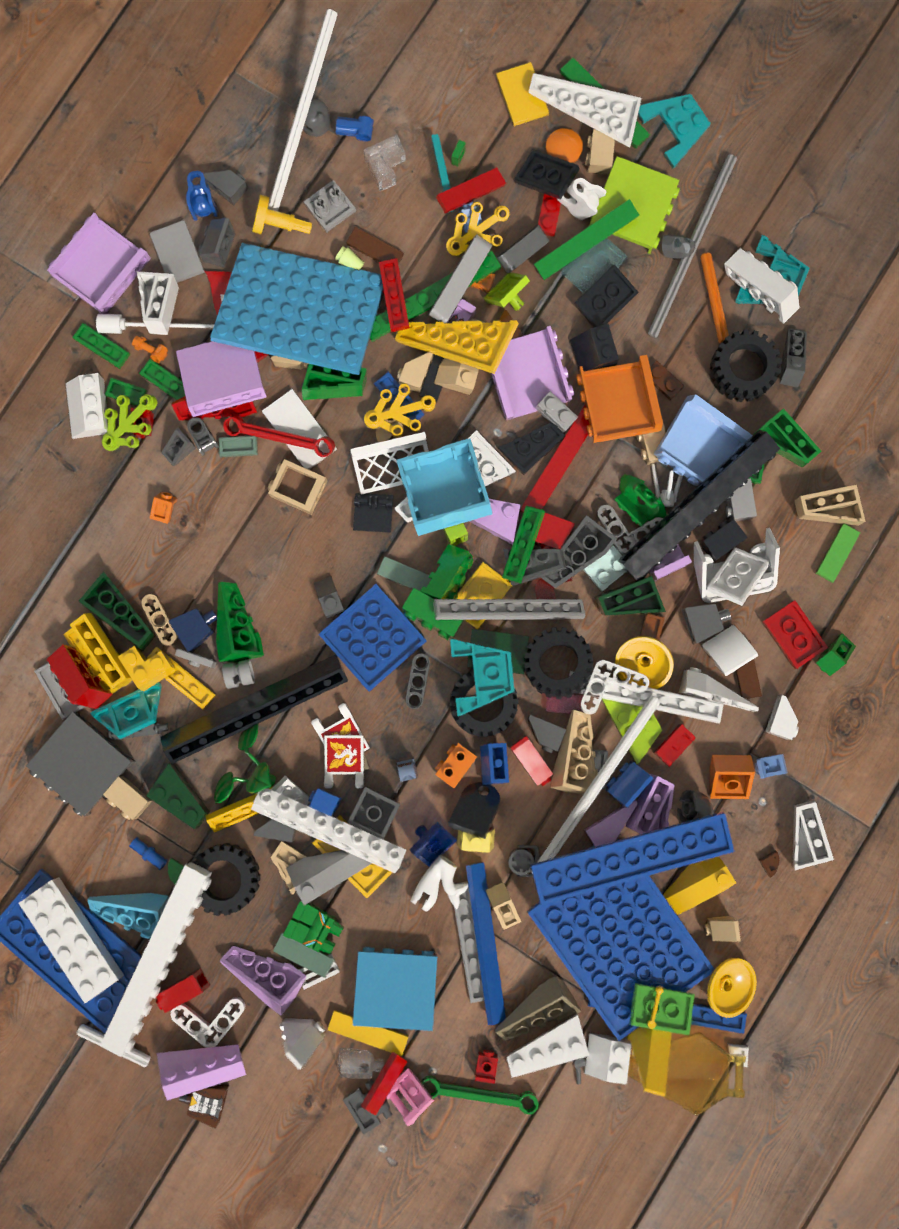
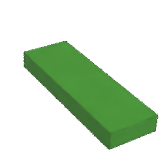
[815,524,860,583]

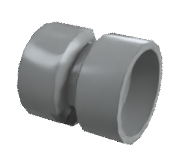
[222,659,255,689]

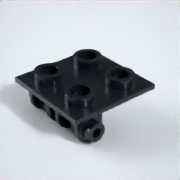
[353,493,393,533]

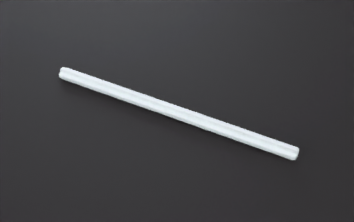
[268,9,337,211]
[531,696,661,873]

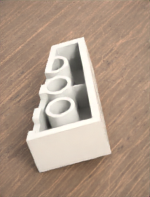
[724,248,799,324]
[507,1014,589,1078]

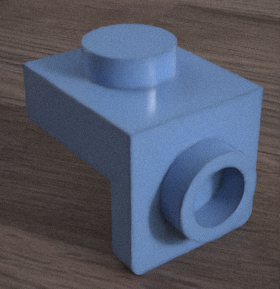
[458,202,482,233]
[755,754,788,779]

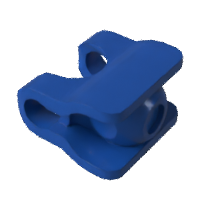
[186,171,219,221]

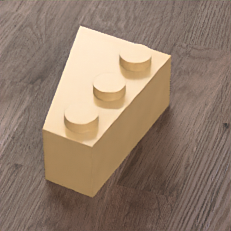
[794,485,866,526]

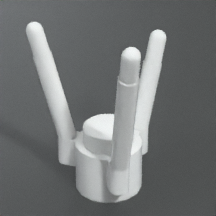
[651,463,683,507]

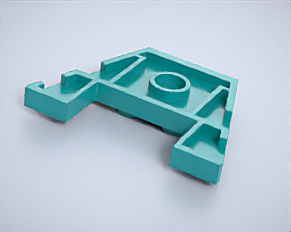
[638,94,711,169]
[735,235,810,304]
[450,639,515,716]

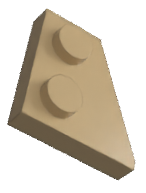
[271,841,307,894]

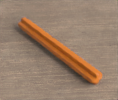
[700,253,729,343]

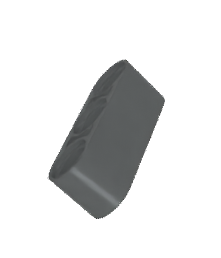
[497,225,550,273]
[406,654,430,709]

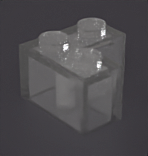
[363,135,406,191]

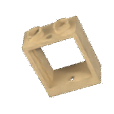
[267,459,328,515]

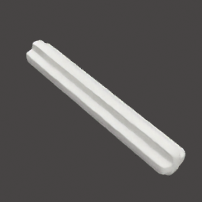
[77,1024,151,1067]

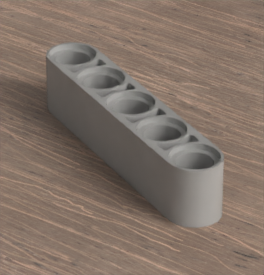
[428,234,492,323]

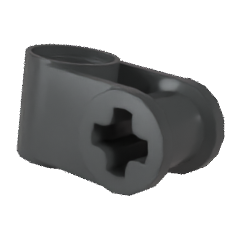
[187,418,219,456]

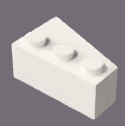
[137,272,179,335]

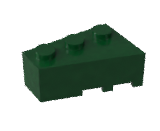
[146,763,210,829]

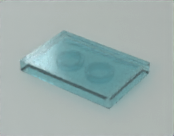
[562,238,628,293]

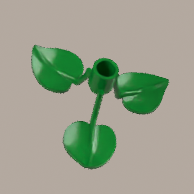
[214,723,276,804]

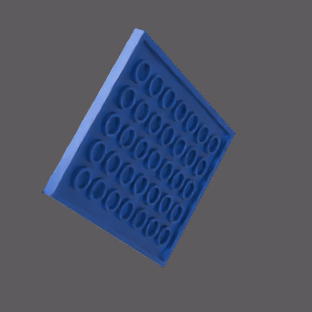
[527,876,715,1041]

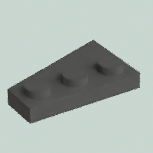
[503,549,567,586]

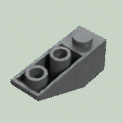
[780,328,807,387]

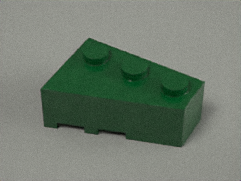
[594,575,666,616]

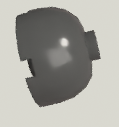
[677,790,714,824]

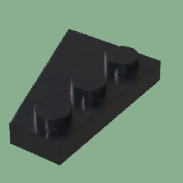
[498,422,565,475]

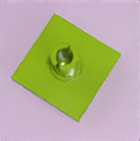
[484,272,530,311]

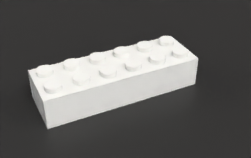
[19,878,124,1003]

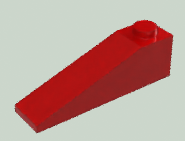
[171,396,257,421]

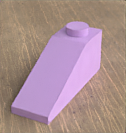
[584,800,638,847]

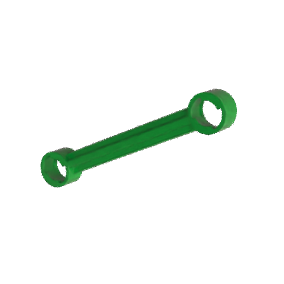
[421,1076,538,1115]

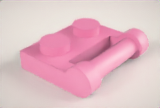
[386,1068,434,1126]

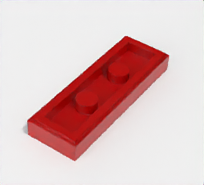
[361,1052,408,1116]

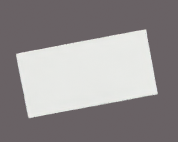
[262,389,337,470]

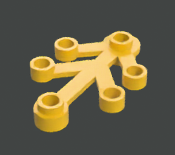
[446,202,509,256]
[364,384,436,437]

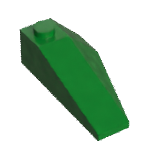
[216,582,264,663]

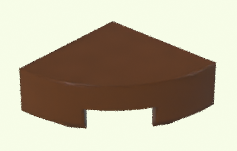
[759,850,780,878]

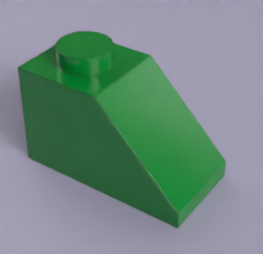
[816,633,856,676]

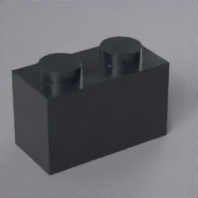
[700,519,748,562]

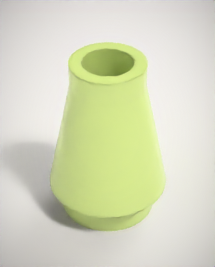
[335,246,364,270]

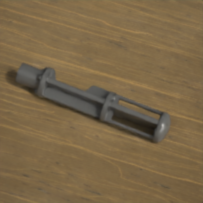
[108,723,169,740]

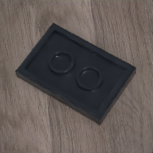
[514,149,580,200]
[573,264,639,327]

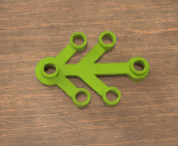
[102,394,157,451]

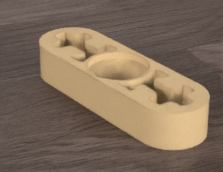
[142,594,178,646]

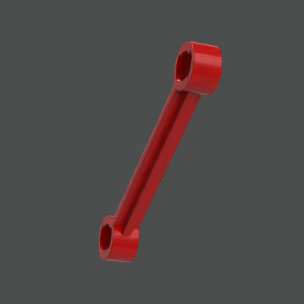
[223,415,335,457]

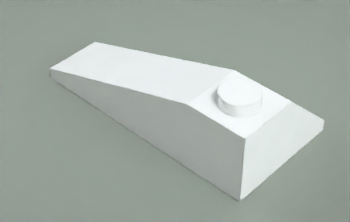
[679,667,759,712]
[280,1018,326,1070]

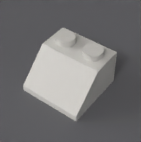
[584,1033,631,1084]

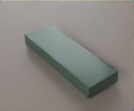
[377,556,431,591]
[273,933,334,978]

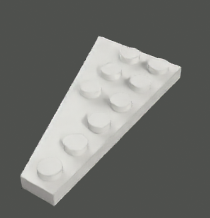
[529,73,642,148]
[394,430,516,523]

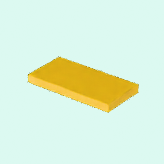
[312,815,392,898]

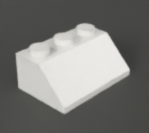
[66,373,108,439]

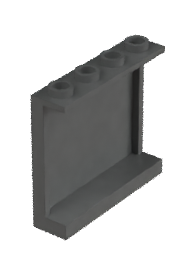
[26,712,135,816]

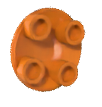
[546,128,583,163]

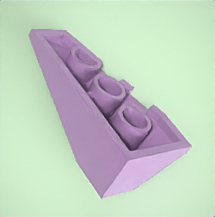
[220,946,306,1015]

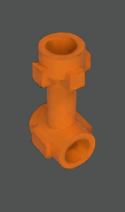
[132,336,168,363]

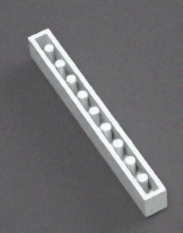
[100,862,212,1057]

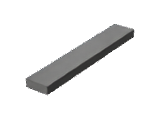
[454,881,484,1003]

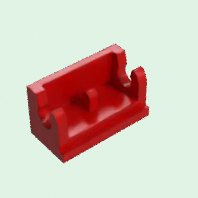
[653,724,696,767]

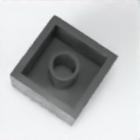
[347,786,401,839]

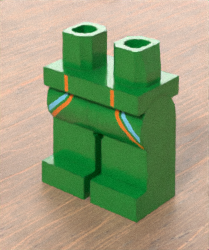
[283,901,344,954]

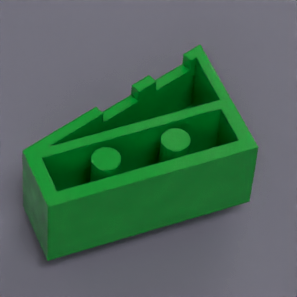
[302,364,367,400]
[753,408,822,467]
[420,544,473,599]

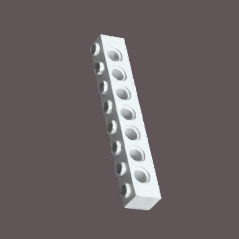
[251,788,406,873]

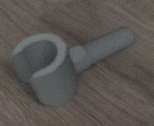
[573,1057,586,1084]

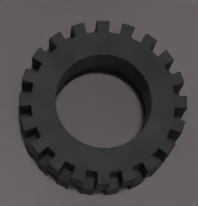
[709,330,782,402]
[524,627,593,699]
[450,670,518,737]
[192,843,260,916]

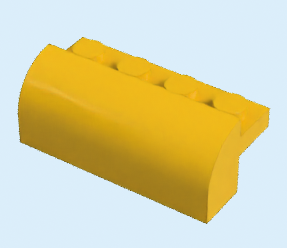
[63,613,132,694]

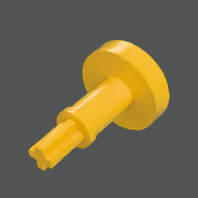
[252,194,312,234]

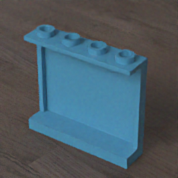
[353,947,437,1031]

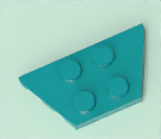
[90,682,162,739]

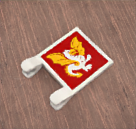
[311,703,370,751]
[324,735,364,788]

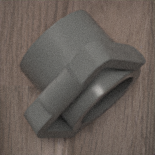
[508,845,541,877]

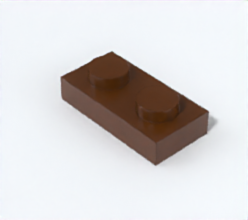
[650,360,684,401]

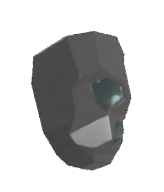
[662,234,696,258]

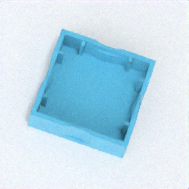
[397,438,493,536]

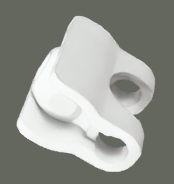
[558,178,607,220]

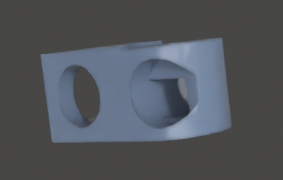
[397,759,418,782]

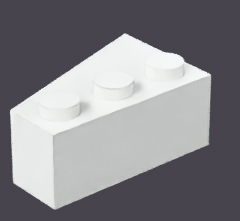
[793,800,834,870]

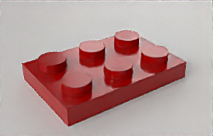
[762,600,828,669]

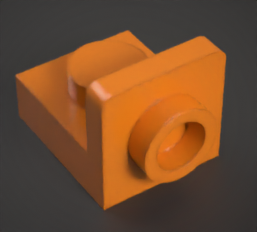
[150,492,178,524]

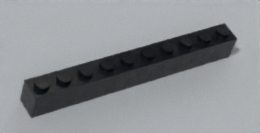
[618,430,780,581]
[160,654,348,764]

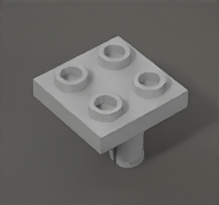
[304,180,356,233]

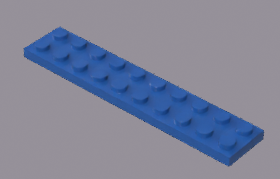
[530,812,734,905]

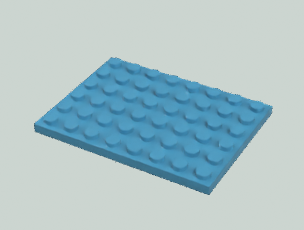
[210,243,384,375]

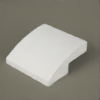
[702,625,758,676]

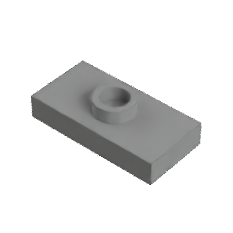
[175,649,217,669]

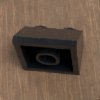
[570,324,619,371]

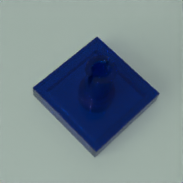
[409,822,457,867]

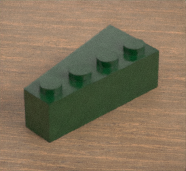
[79,571,155,651]

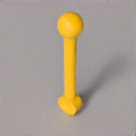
[647,986,663,1029]

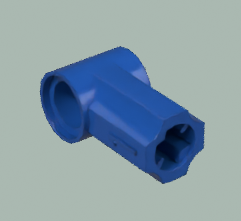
[336,116,374,142]

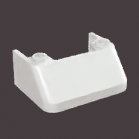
[694,528,780,603]

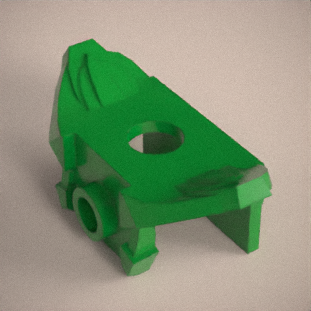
[614,474,667,527]

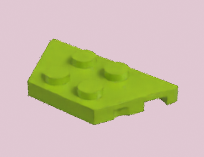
[602,698,662,764]

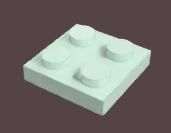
[583,545,627,592]

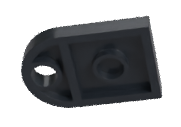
[448,782,500,839]

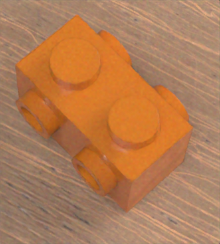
[435,743,477,788]

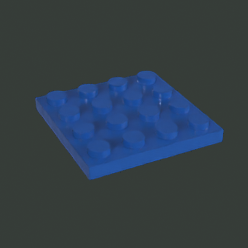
[318,584,427,692]

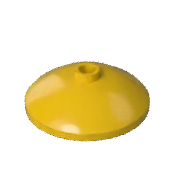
[615,636,674,689]
[707,958,756,1018]

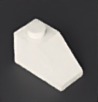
[765,695,799,740]

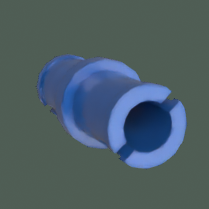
[129,837,168,870]

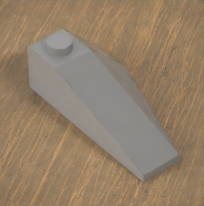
[286,850,372,905]

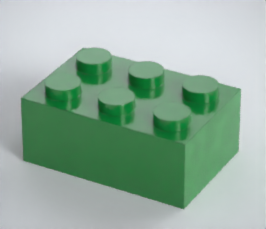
[402,588,464,641]

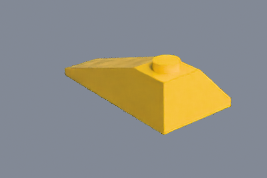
[663,856,736,915]
[627,1027,672,1096]

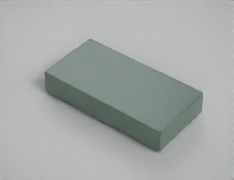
[219,436,258,457]

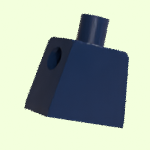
[168,608,217,653]

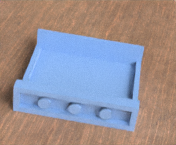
[654,394,753,486]

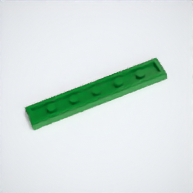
[560,58,650,149]
[534,199,640,280]

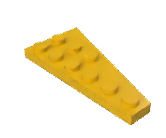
[395,320,519,374]

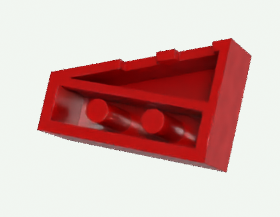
[47,644,113,709]

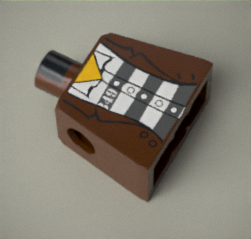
[179,1084,229,1128]

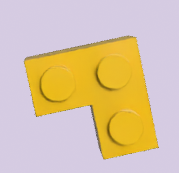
[118,646,176,691]

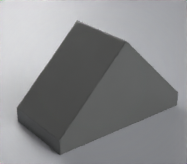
[161,428,196,466]

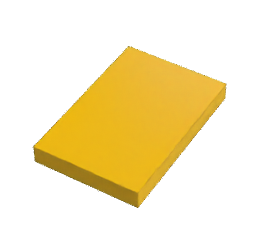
[496,62,549,126]
[457,562,513,629]

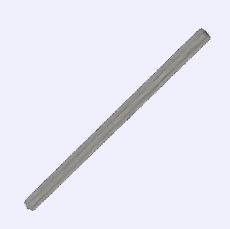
[648,154,737,338]

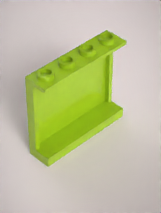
[589,156,680,254]

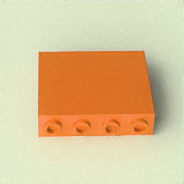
[576,355,663,443]

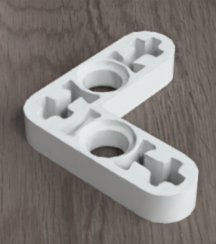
[581,660,649,715]
[171,997,245,1048]

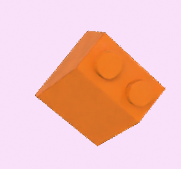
[710,755,755,799]

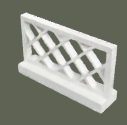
[350,432,429,494]

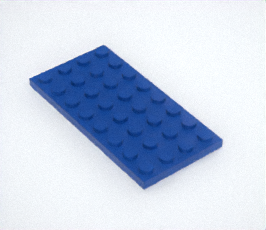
[0,869,142,1034]

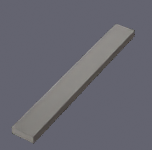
[433,599,586,620]

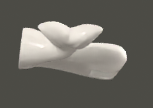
[410,855,468,912]

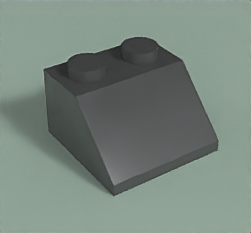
[199,218,236,268]

